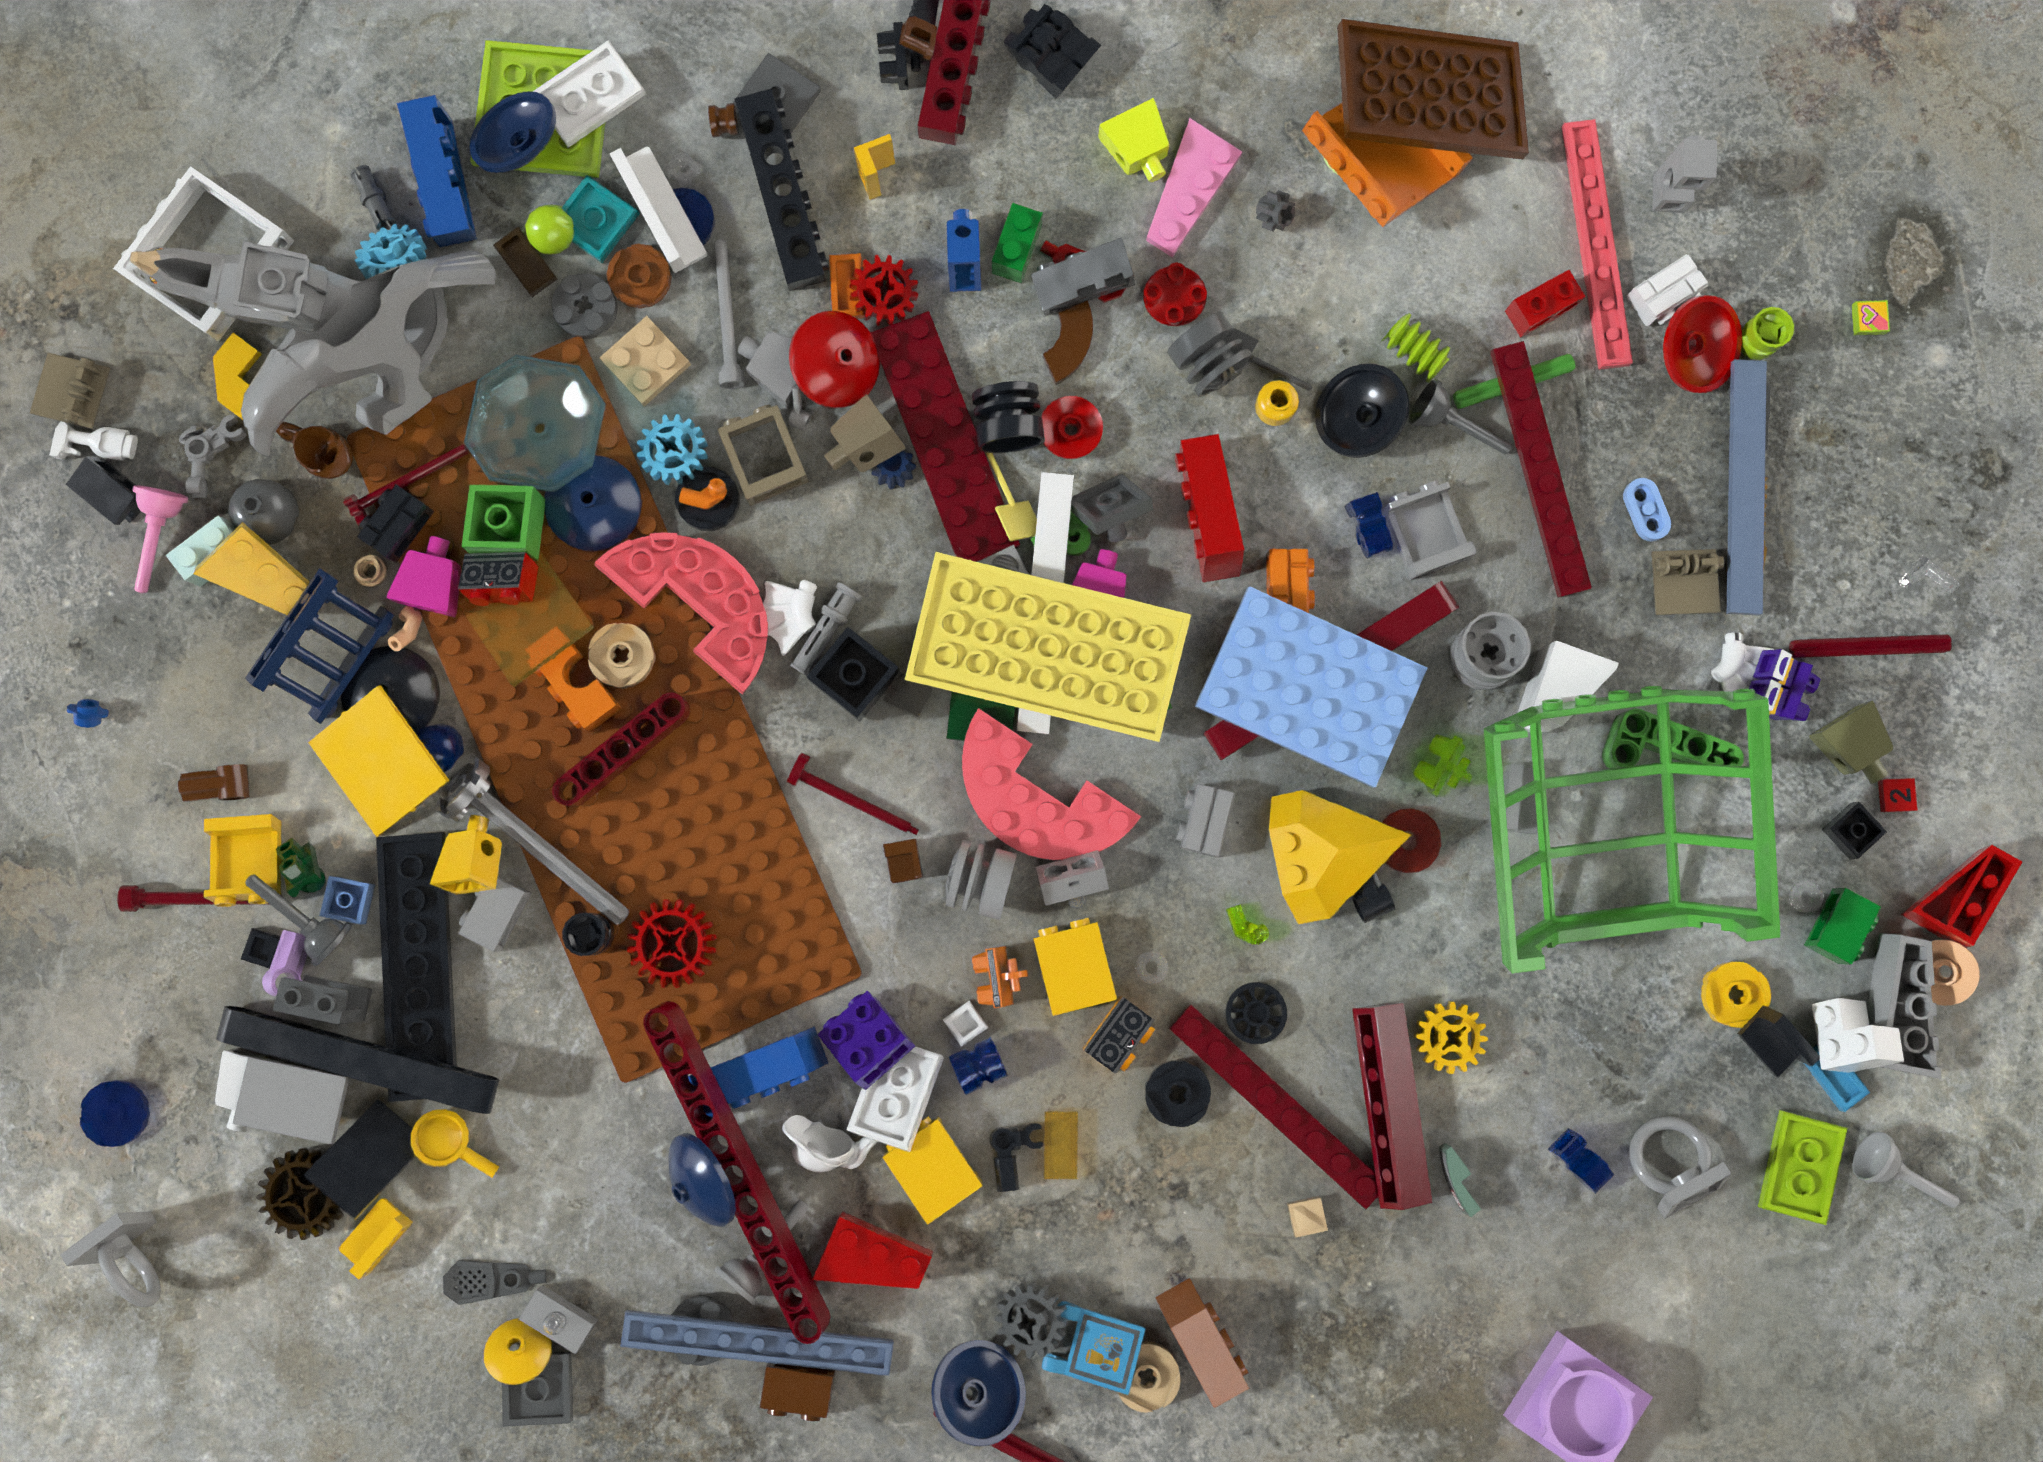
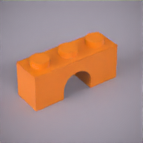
[526,627,622,732]

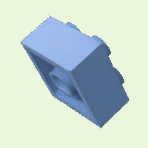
[319,876,375,924]

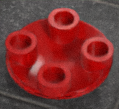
[1143,262,1207,326]

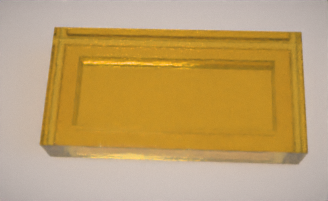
[1044,1111,1078,1179]

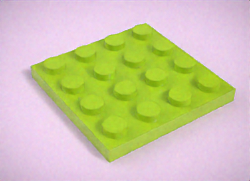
[470,40,606,178]

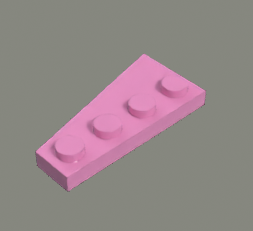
[1146,118,1242,258]

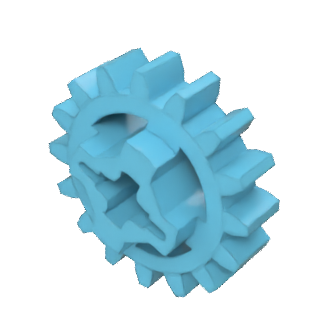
[355,224,427,279]
[637,414,708,485]

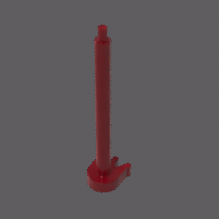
[343,441,476,526]
[787,752,919,835]

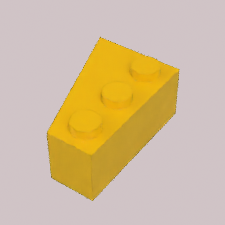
[193,522,310,615]

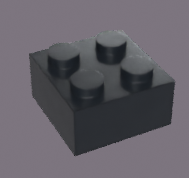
[1822,801,1887,860]

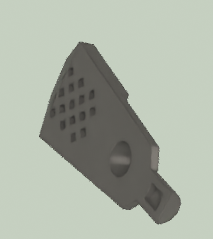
[443,1260,547,1305]

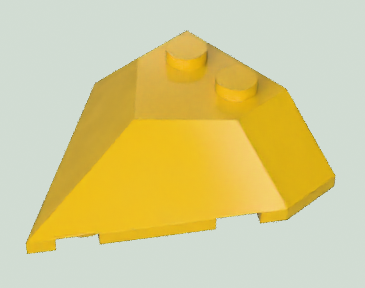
[1269,790,1412,924]

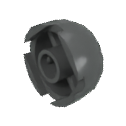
[228,479,299,545]

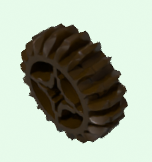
[256,1147,344,1240]

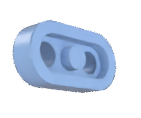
[1623,478,1671,542]

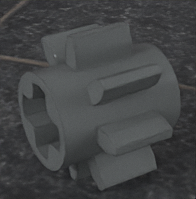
[1256,190,1295,232]

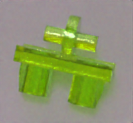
[1413,734,1473,797]

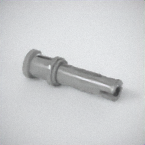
[790,582,863,676]

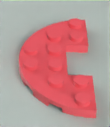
[595,533,768,695]
[962,708,1141,860]

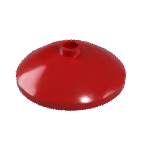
[1663,295,1742,393]
[789,311,880,408]

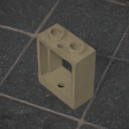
[717,405,809,506]

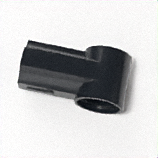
[1352,873,1395,923]

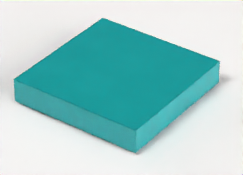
[562,175,640,263]

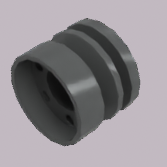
[1167,311,1254,397]

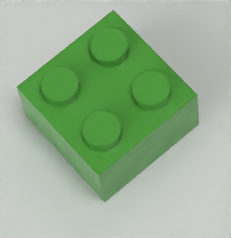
[462,485,545,561]

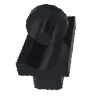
[877,22,927,90]

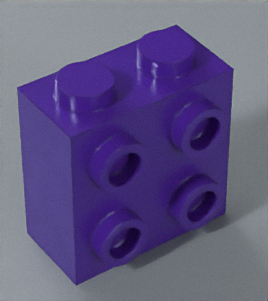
[817,991,916,1090]

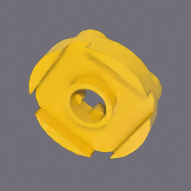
[1701,961,1771,1028]

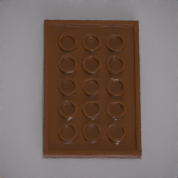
[1337,19,1529,160]

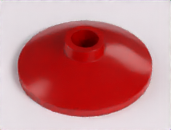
[1041,396,1103,459]

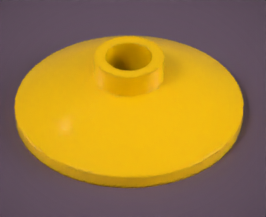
[484,1318,552,1385]

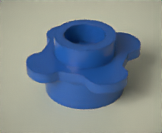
[67,699,109,728]

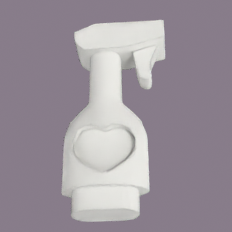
[49,421,138,461]

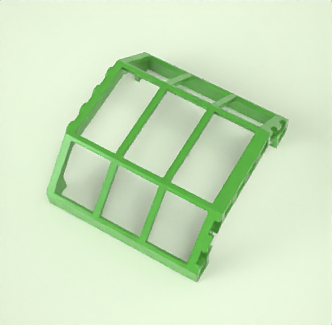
[1484,686,1780,974]

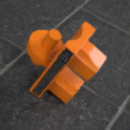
[972,946,1028,1008]

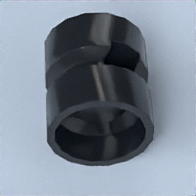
[562,913,614,956]

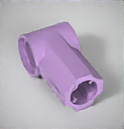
[262,930,307,996]

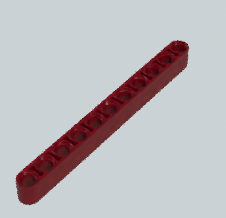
[643,1001,831,1344]

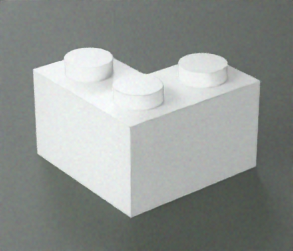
[1812,998,1904,1073]

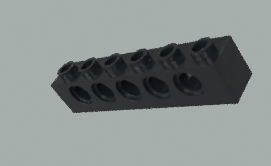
[734,88,829,291]

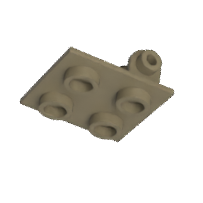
[30,353,111,429]
[1651,549,1724,615]

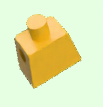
[430,815,502,895]

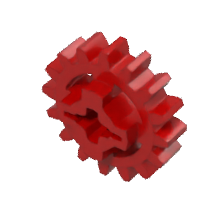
[849,255,919,326]

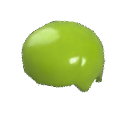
[525,204,574,254]

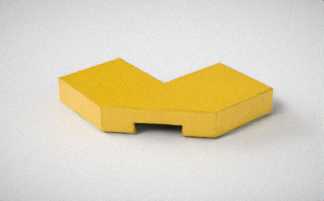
[213,332,262,420]

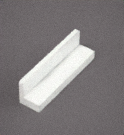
[610,147,707,273]

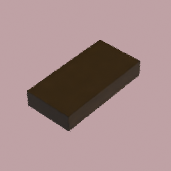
[493,227,558,298]

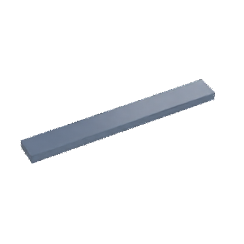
[1726,360,1767,616]
[620,1310,894,1376]

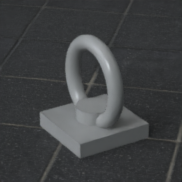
[1629,1116,1732,1219]
[60,1211,161,1307]

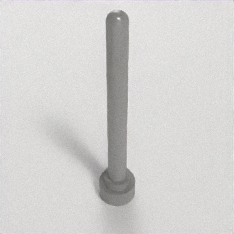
[715,239,745,389]

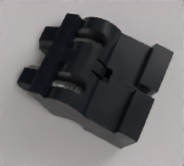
[1004,4,1101,99]

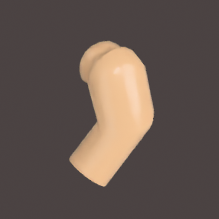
[388,606,422,651]

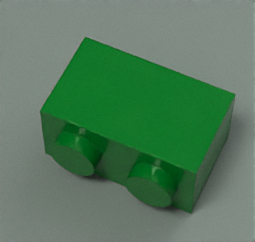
[991,203,1043,284]
[1804,888,1881,965]

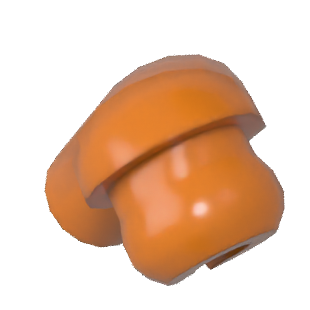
[679,478,727,509]

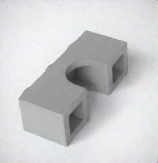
[1652,135,1717,213]

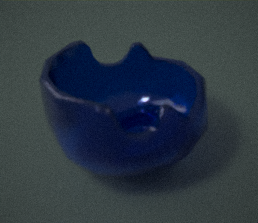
[416,723,464,773]

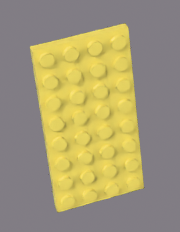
[905,552,1191,742]

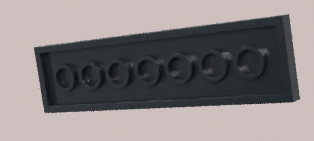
[376,832,457,1102]

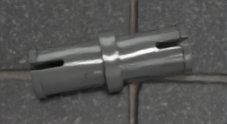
[350,165,396,230]

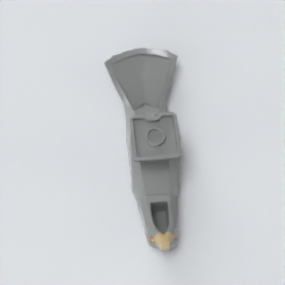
[130,241,448,374]

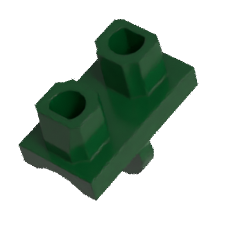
[276,838,326,898]

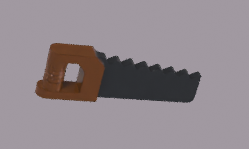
[899,0,939,60]

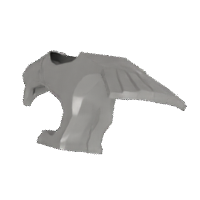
[241,251,496,456]

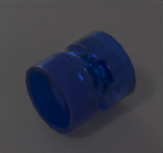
[949,1037,1008,1095]

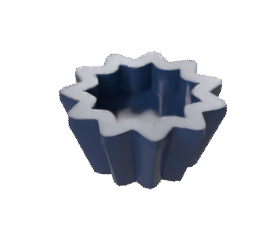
[871,450,917,490]

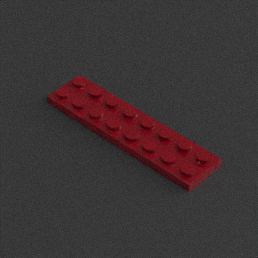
[871,311,1020,562]

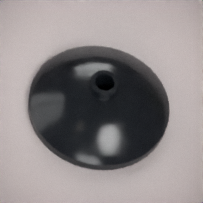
[1315,364,1409,458]
[341,646,440,735]

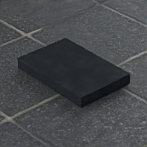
[304,1099,416,1220]

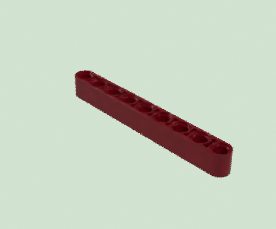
[1203,581,1460,760]

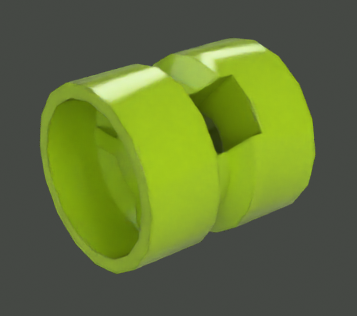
[1741,307,1794,360]

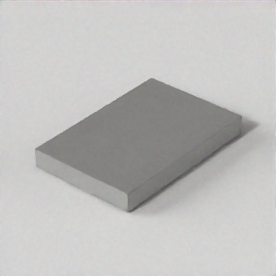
[232,1056,350,1144]

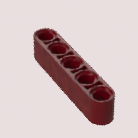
[552,692,691,807]

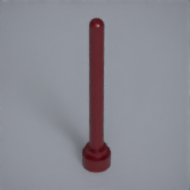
[117,885,283,912]

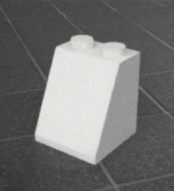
[1518,641,1619,732]

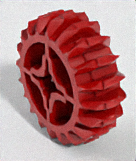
[627,899,717,988]

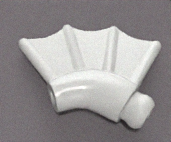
[763,580,817,656]
[1711,632,1774,711]

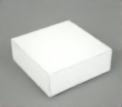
[943,1000,988,1047]

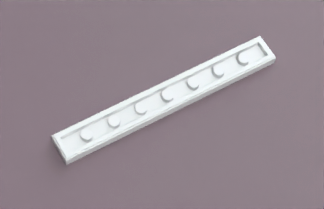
[1017,472,1074,734]

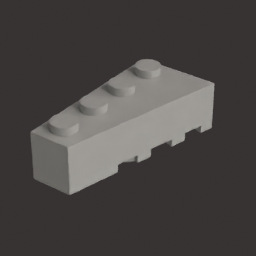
[1867,933,1941,1079]

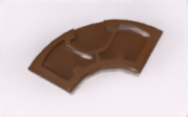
[1043,300,1093,385]

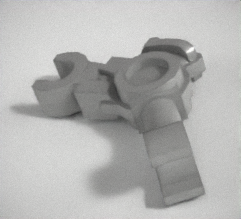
[179,414,247,498]

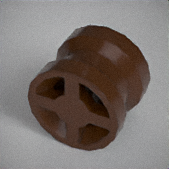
[708,103,739,138]

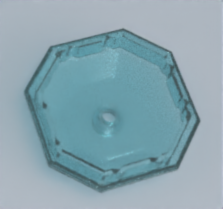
[464,354,606,492]

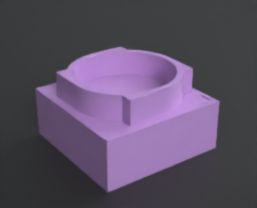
[1503,1331,1653,1462]

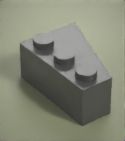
[1031,237,1135,315]

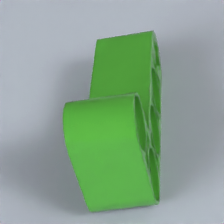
[1602,708,1744,769]

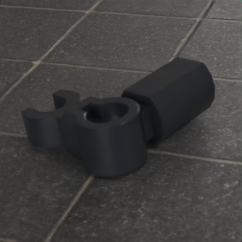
[990,1123,1044,1192]

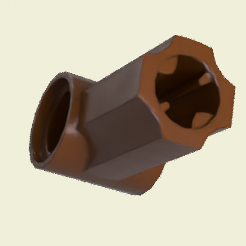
[178,764,250,802]

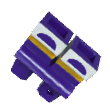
[1749,649,1821,721]

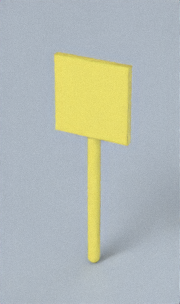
[985,452,1037,541]

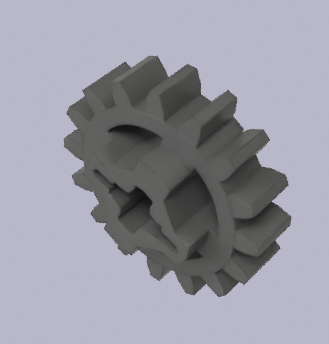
[994,1282,1069,1359]

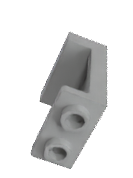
[1383,480,1477,581]

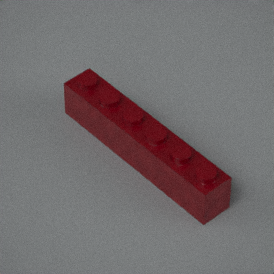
[1352,1003,1432,1210]

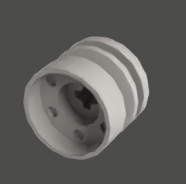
[1450,612,1531,690]
[945,840,1017,920]

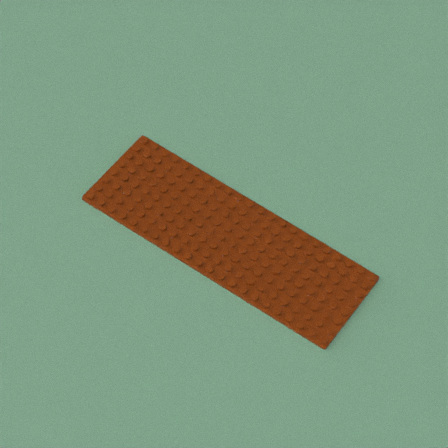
[347,336,862,1083]

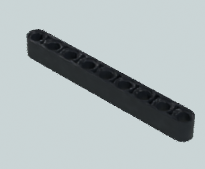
[216,1006,499,1114]

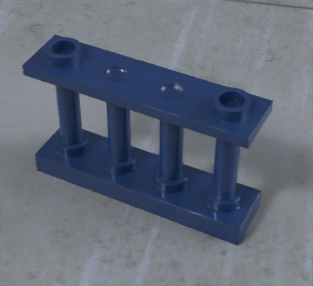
[245,568,394,724]

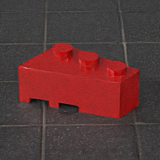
[1901,845,2022,948]
[812,1211,933,1289]

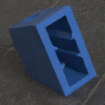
[947,209,981,292]

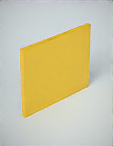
[308,685,450,837]

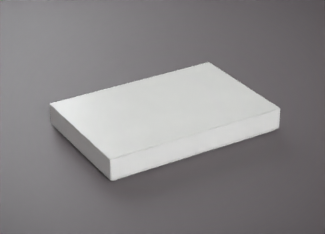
[532,40,646,147]
[847,1047,944,1152]

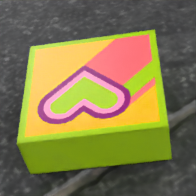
[1852,300,1890,335]

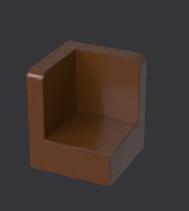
[883,839,923,883]

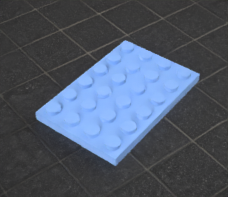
[1195,586,1427,788]

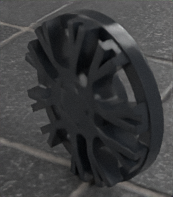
[1225,982,1287,1044]

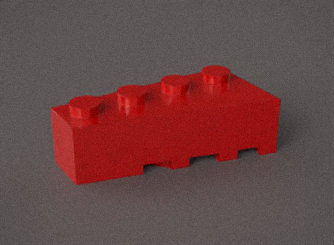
[1175,434,1245,583]

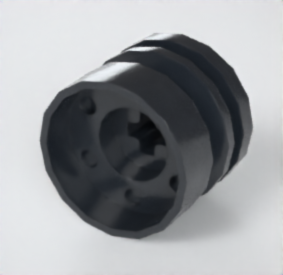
[972,381,1045,453]

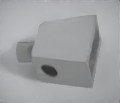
[738,332,797,409]

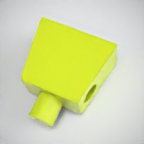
[1098,98,1169,183]

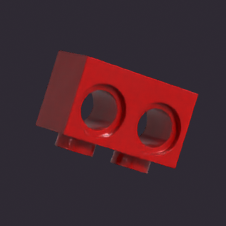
[1505,269,1586,338]

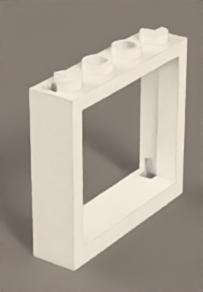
[113,166,294,342]

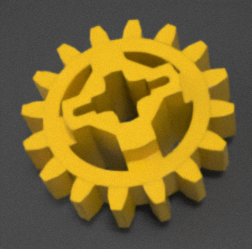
[1414,1001,1488,1074]

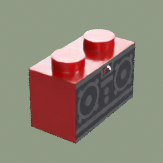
[458,552,539,606]

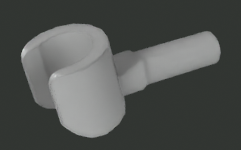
[788,385,812,431]

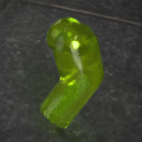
[1226,904,1269,945]

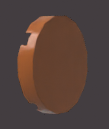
[607,243,672,309]

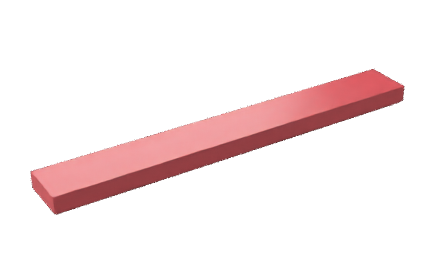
[1561,119,1633,370]

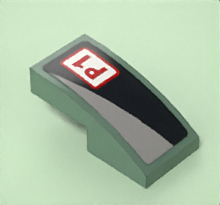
[1439,1143,1481,1217]

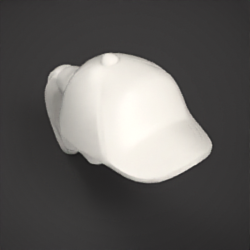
[782,1115,878,1172]

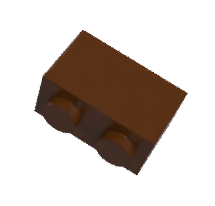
[760,1363,836,1421]

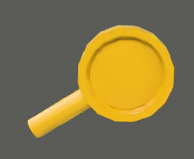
[411,1109,500,1178]

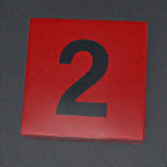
[1878,778,1918,813]

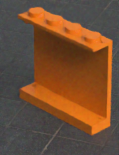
[1302,103,1473,228]

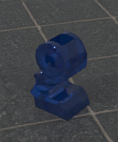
[1344,492,1393,559]
[1548,1128,1614,1194]

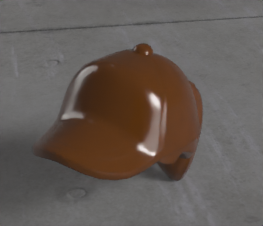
[276,422,353,479]

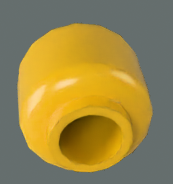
[1255,380,1299,426]

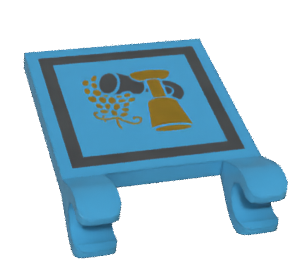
[1042,1301,1146,1395]

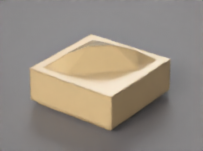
[1287,1196,1328,1237]

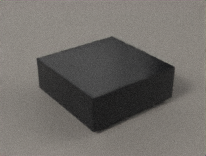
[241,928,281,969]

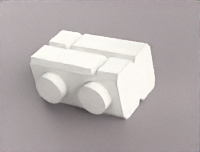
[1627,254,1708,326]

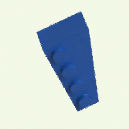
[397,95,477,247]
[688,1026,828,1117]

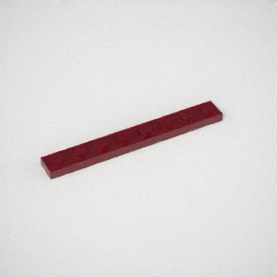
[1490,341,1592,597]
[1168,1004,1378,1210]

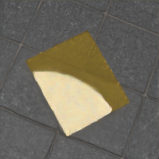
[457,551,594,687]

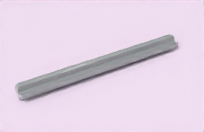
[471,792,629,925]

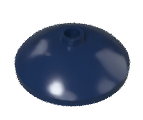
[470,91,556,173]
[544,455,642,552]
[668,1133,736,1227]
[931,1340,1026,1447]

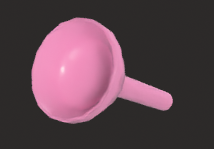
[133,485,188,593]

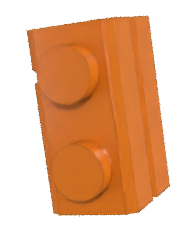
[1266,549,1315,613]

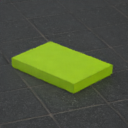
[1758,1110,1848,1225]

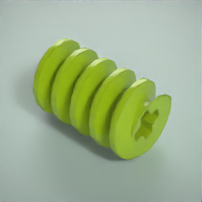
[1381,313,1451,383]

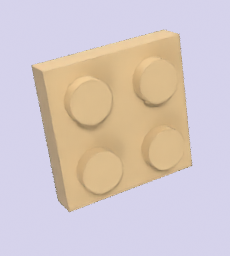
[600,316,691,407]

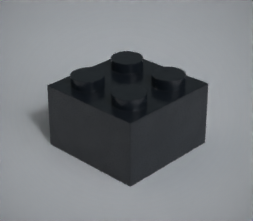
[806,627,901,722]

